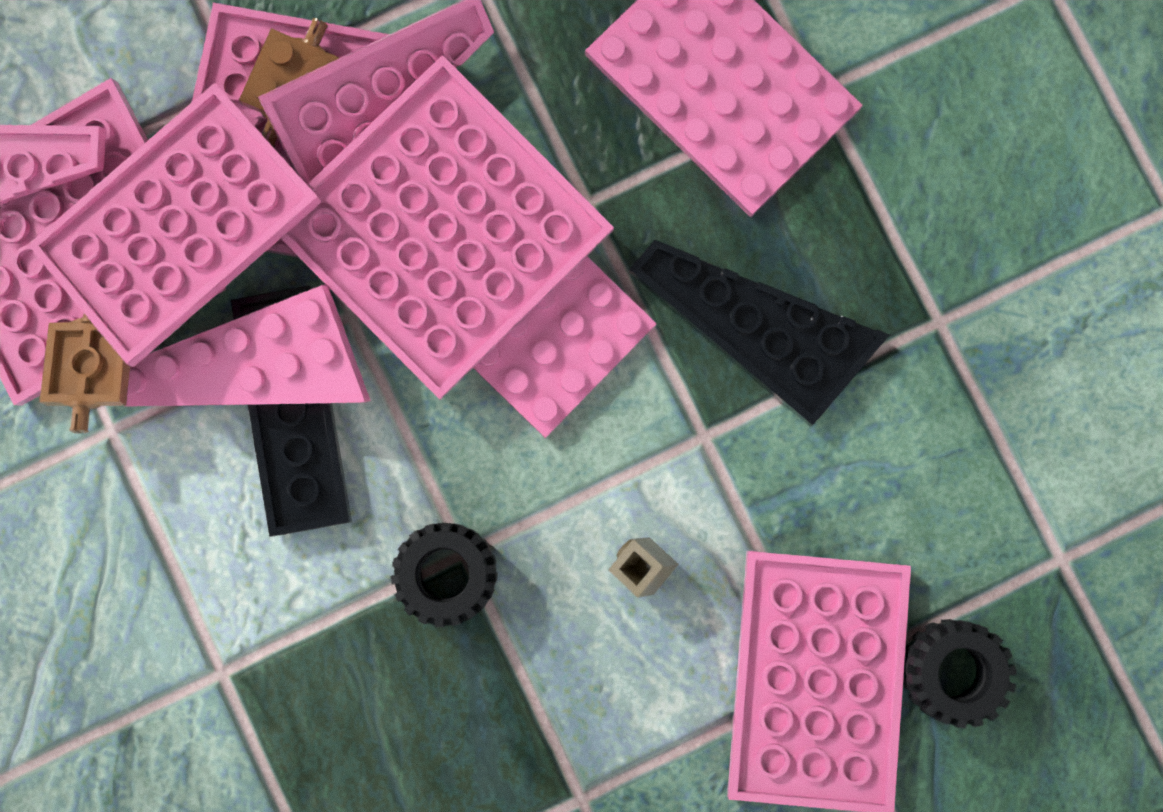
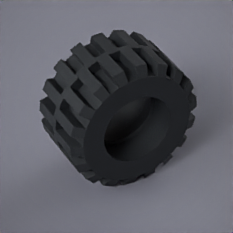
[391,523,498,627]
[903,619,1017,728]

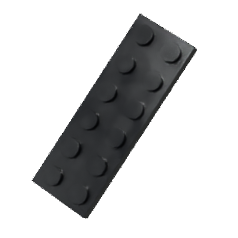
[231,285,352,537]

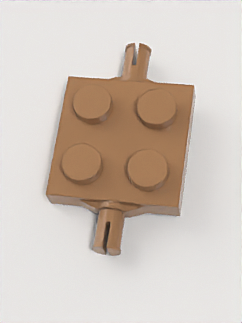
[239,18,339,148]
[39,312,130,434]

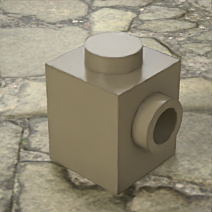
[608,537,679,598]

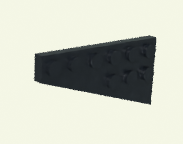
[629,240,890,427]

